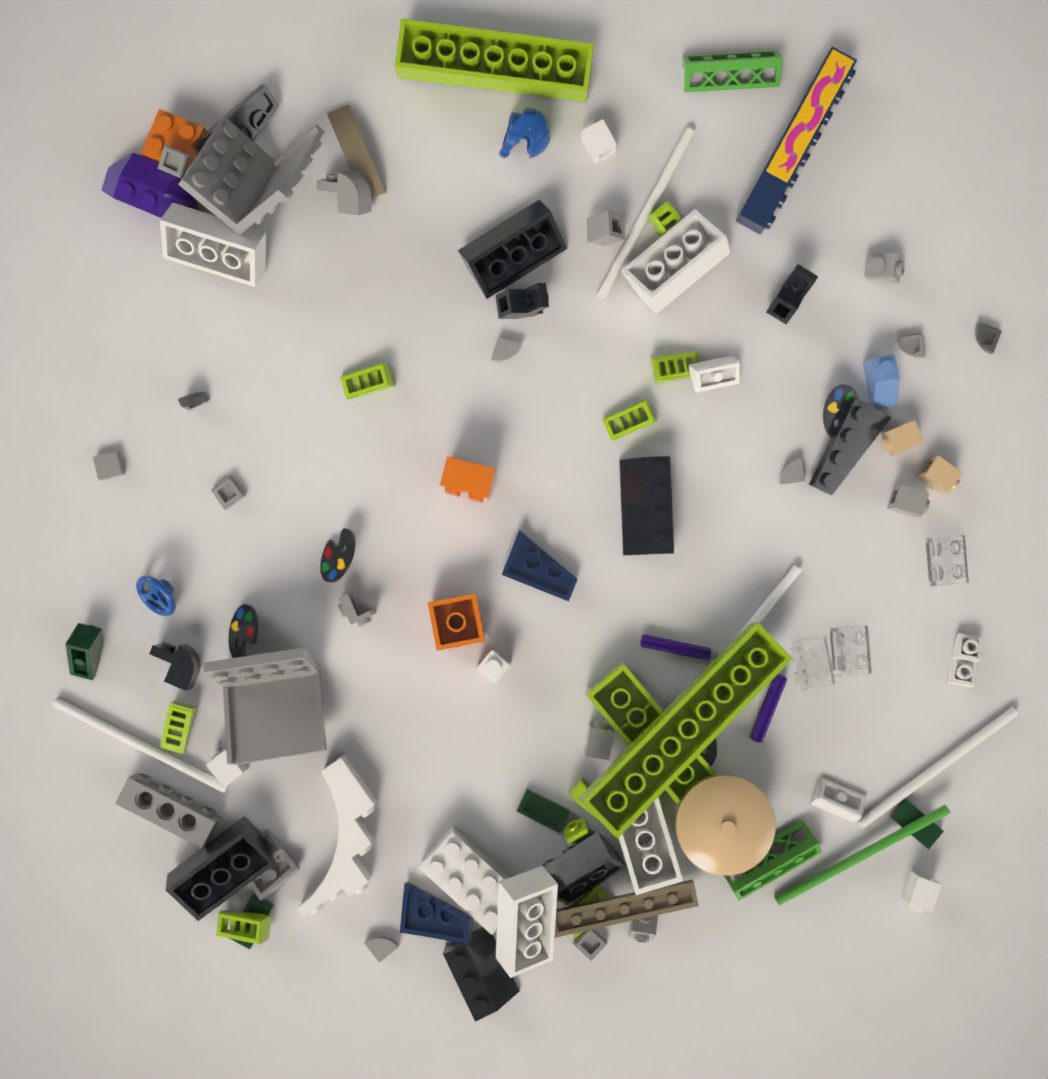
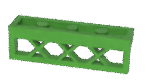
[682,50,782,93]
[724,820,822,901]

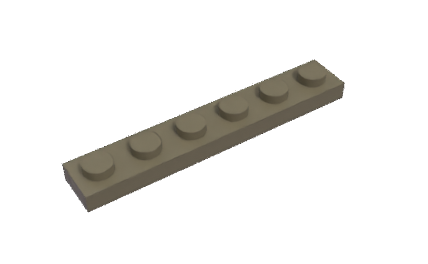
[554,879,699,938]

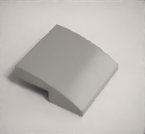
[249,830,301,901]

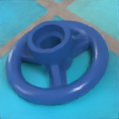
[136,576,176,616]

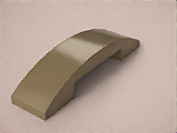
[327,104,386,199]

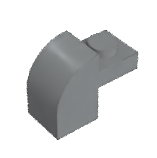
[317,170,371,215]

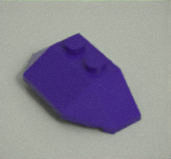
[101,152,198,218]

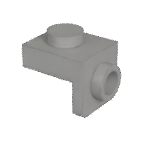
[864,253,905,283]
[338,594,376,626]
[629,915,658,943]

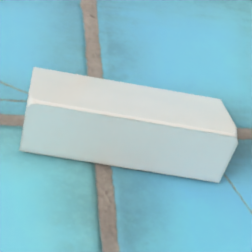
[689,356,740,393]
[811,777,866,822]

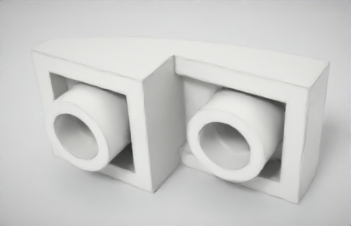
[947,633,983,688]

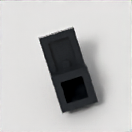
[766,263,818,325]
[495,283,549,319]
[149,642,200,691]

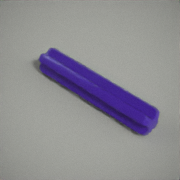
[640,634,711,661]
[750,674,787,743]

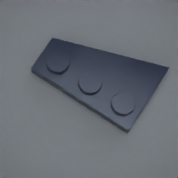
[502,530,578,602]
[400,882,473,944]

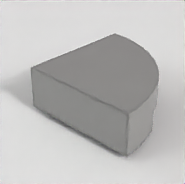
[896,333,926,358]
[491,337,521,362]
[779,457,805,485]
[364,936,399,962]

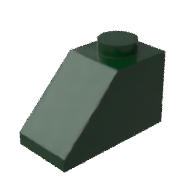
[65,623,104,680]

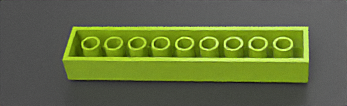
[578,622,793,839]

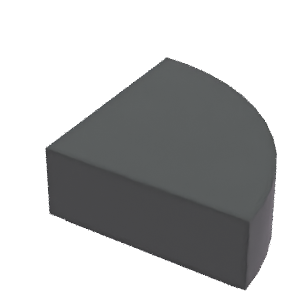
[975,322,1002,354]
[178,392,209,410]

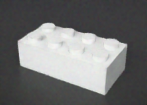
[160,203,266,287]
[619,798,683,895]
[419,826,511,935]
[496,866,558,978]

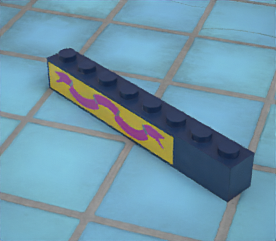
[736,46,857,235]

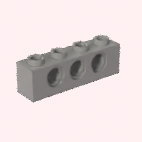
[115,773,221,848]

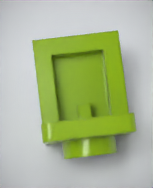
[564,817,594,846]

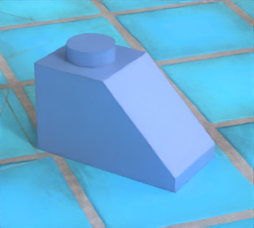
[863,354,900,409]

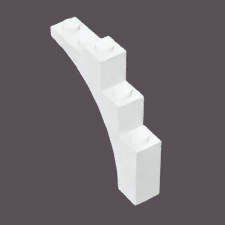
[297,754,377,917]

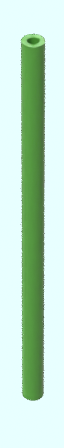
[774,805,951,906]

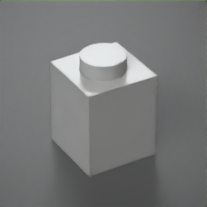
[587,211,625,246]
[887,484,930,517]
[584,721,614,760]

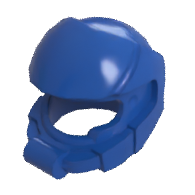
[499,108,550,159]

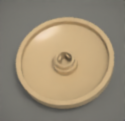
[675,774,776,875]

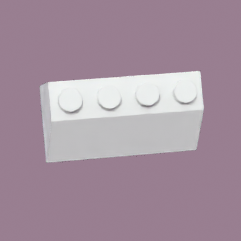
[621,209,730,314]

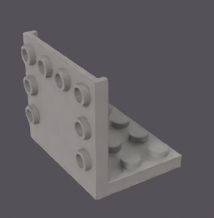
[178,116,325,235]
[204,648,327,766]

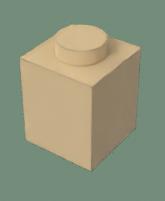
[881,420,924,456]
[917,456,963,494]

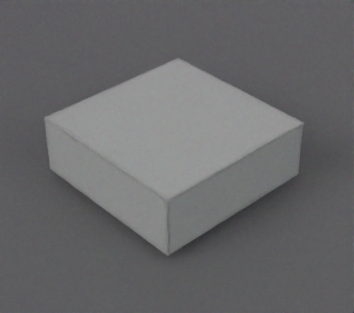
[157,145,190,178]
[93,451,124,481]
[211,476,246,510]
[573,929,608,961]

